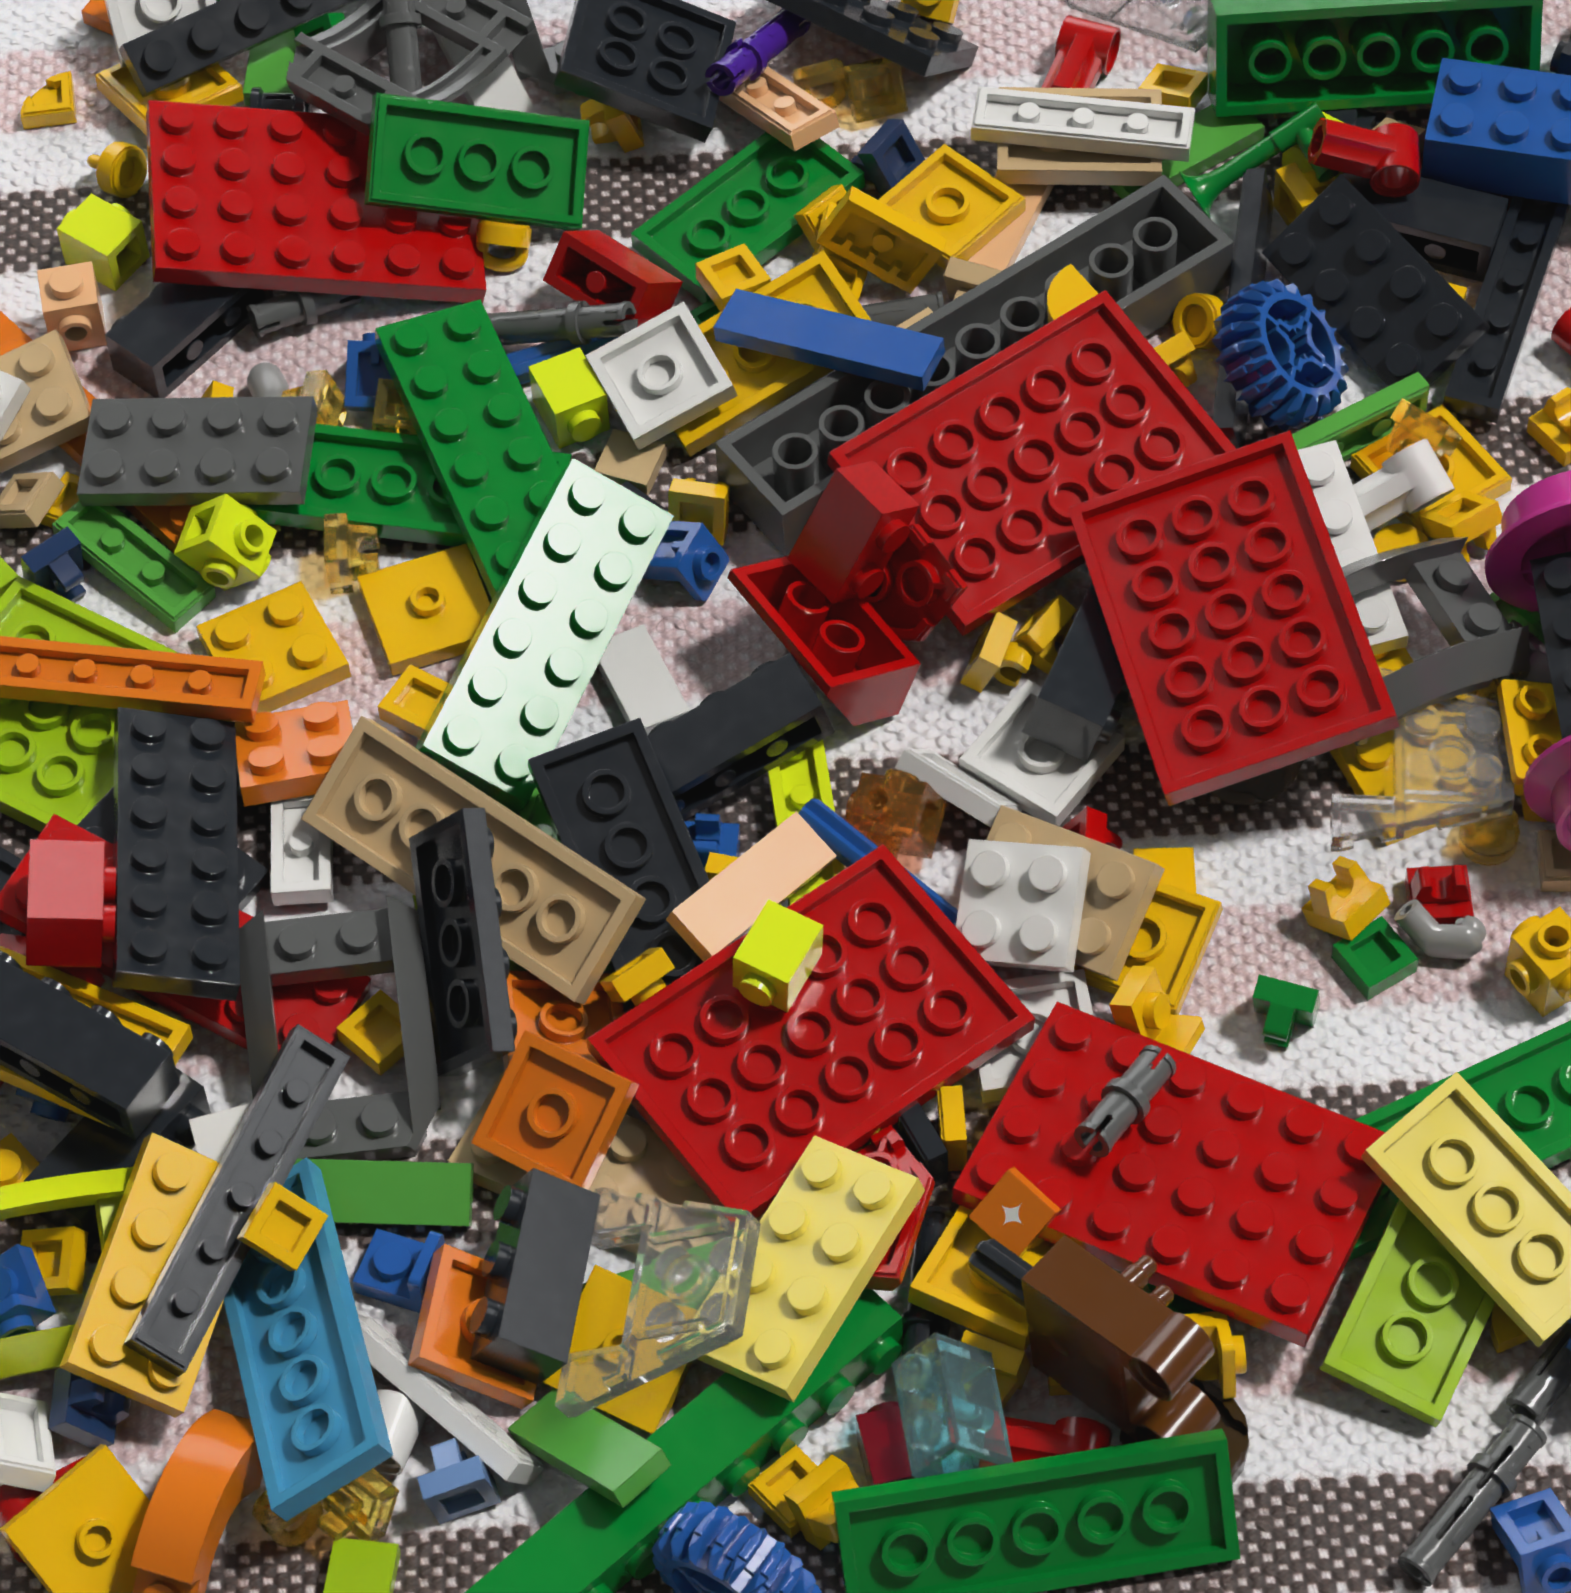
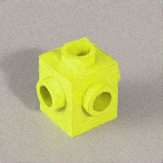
[174,494,277,591]

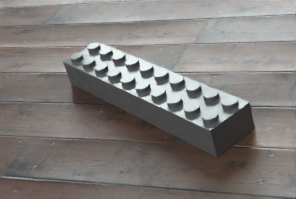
[715,175,1234,556]

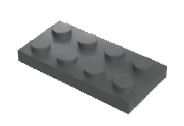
[77,396,318,506]

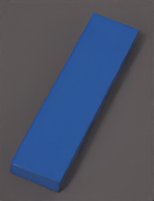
[713,289,945,391]

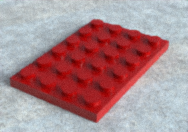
[146,100,486,304]
[827,290,1236,636]
[1068,430,1400,806]
[587,844,1035,1232]
[952,1001,1386,1348]

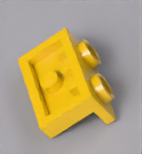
[816,186,947,294]
[1497,679,1562,822]

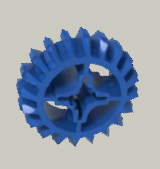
[1212,279,1349,432]
[651,1501,822,1593]

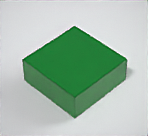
[1331,916,1419,1001]

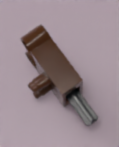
[968,1235,1220,1442]

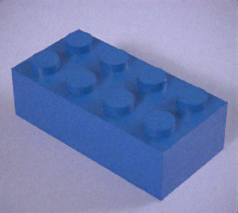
[1421,58,1571,205]

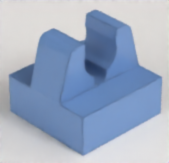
[417,1438,501,1524]

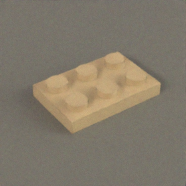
[997,87,1162,186]
[0,329,91,474]
[957,805,1165,981]

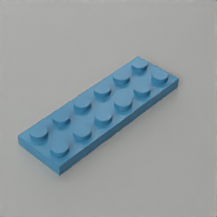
[224,1157,393,1521]

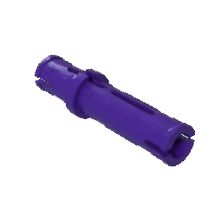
[705,8,811,96]

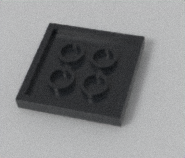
[553,0,736,143]

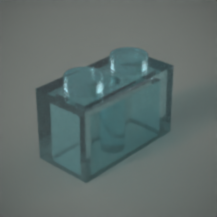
[891,1333,1013,1478]

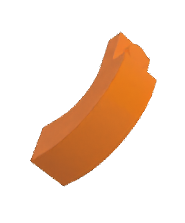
[130,1409,263,1593]

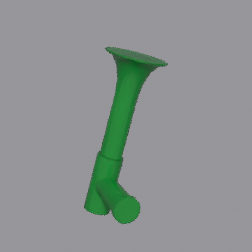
[1179,102,1339,219]

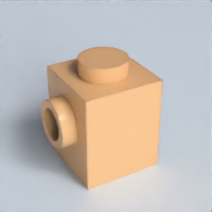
[37,261,107,352]

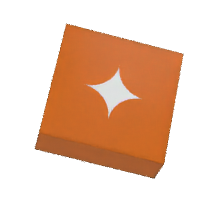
[968,1167,1061,1257]

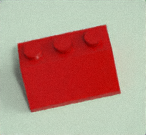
[727,556,921,726]

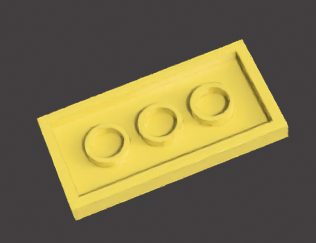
[1361,1072,1571,1348]
[682,1135,925,1402]

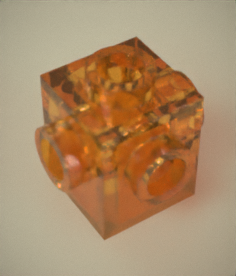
[846,769,947,859]

